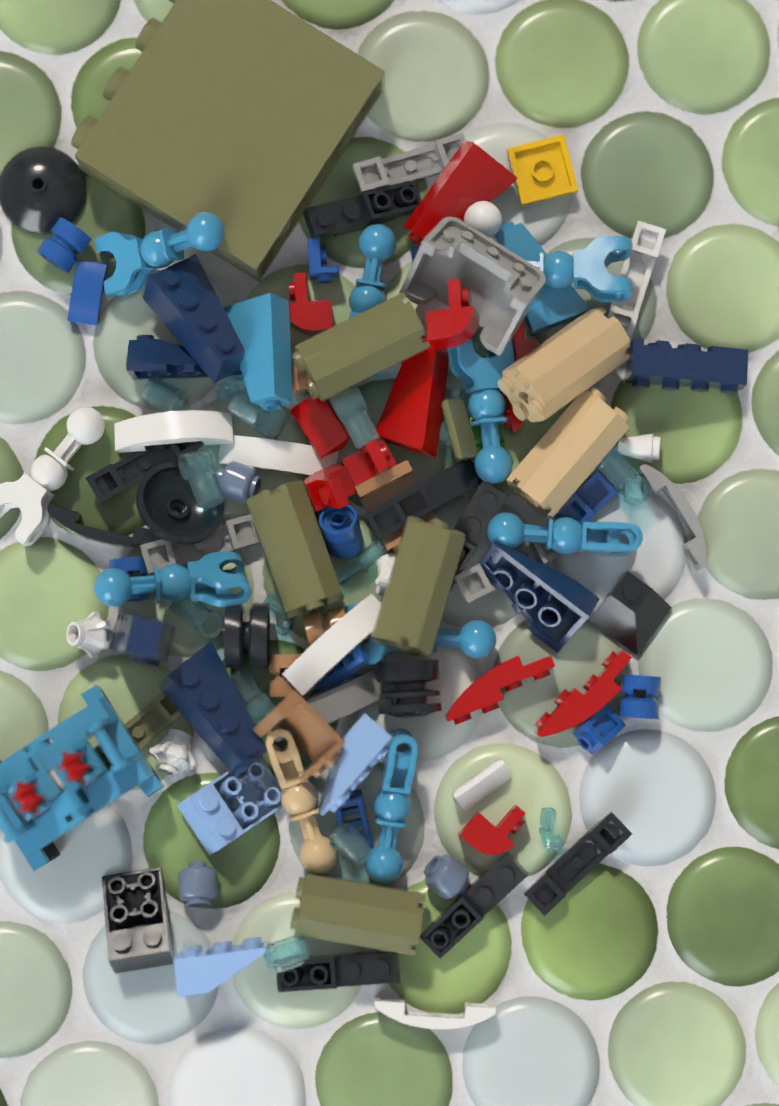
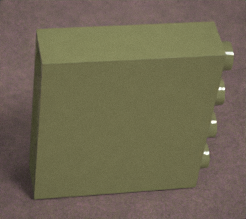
[71,0,385,282]

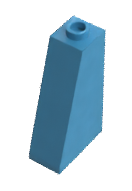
[493,222,589,336]
[224,293,293,411]

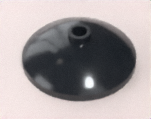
[0,146,86,234]
[136,462,225,545]

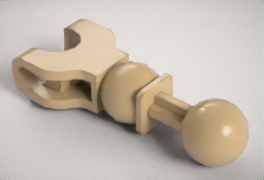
[266,729,338,874]

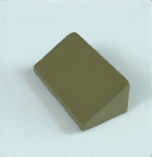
[441,399,478,462]

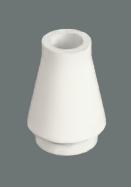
[618,433,661,463]

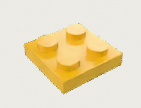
[506,134,579,207]

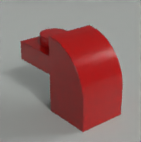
[289,272,333,336]
[426,278,480,350]
[340,439,397,487]
[303,464,356,512]
[458,804,526,855]

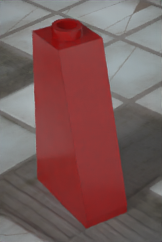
[403,140,518,246]
[374,336,449,458]

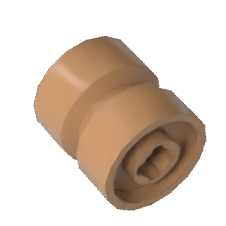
[303,607,345,647]
[269,654,308,697]

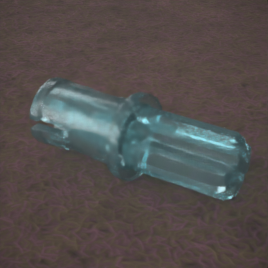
[335,538,389,585]

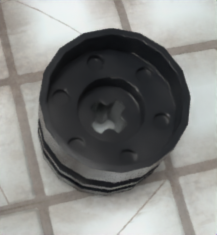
[377,659,441,718]

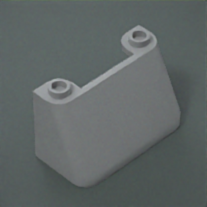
[399,217,546,356]

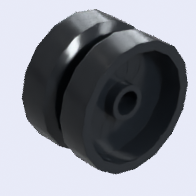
[222,603,270,668]

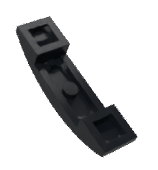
[86,441,204,504]
[47,505,162,547]
[524,811,632,916]

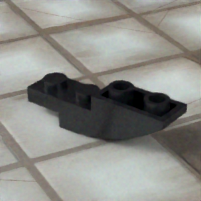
[303,180,422,239]
[365,459,483,540]
[449,481,509,593]
[419,851,529,959]
[275,951,401,992]

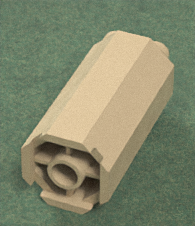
[498,307,631,422]
[505,388,629,519]

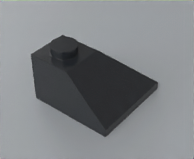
[589,571,672,655]

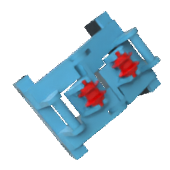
[0,685,165,871]

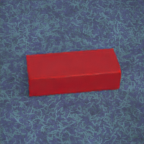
[290,396,349,459]

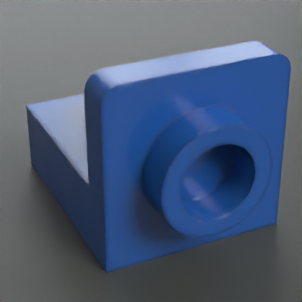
[308,238,339,284]
[573,704,626,755]

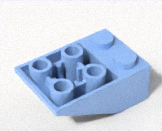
[319,713,392,816]
[177,757,283,856]
[174,937,269,997]

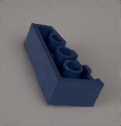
[143,254,245,383]
[625,338,748,394]
[109,614,175,666]
[158,641,268,778]

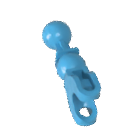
[95,212,225,297]
[349,224,396,377]
[528,236,633,302]
[448,338,514,484]
[487,512,643,556]
[94,552,252,607]
[345,605,496,665]
[365,728,418,884]

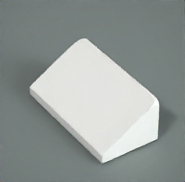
[452,759,512,810]

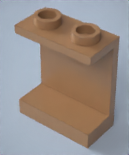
[354,460,439,553]
[252,690,346,782]

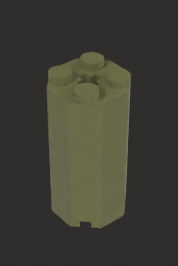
[292,293,430,402]
[246,480,345,619]
[370,516,466,657]
[290,872,426,956]

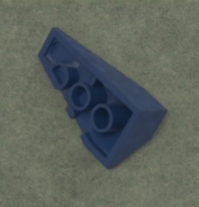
[126,335,243,380]
[478,541,600,653]

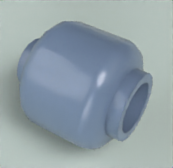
[215,461,262,504]
[424,854,469,900]
[178,861,218,907]

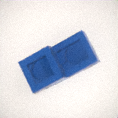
[67,259,108,326]
[556,471,619,524]

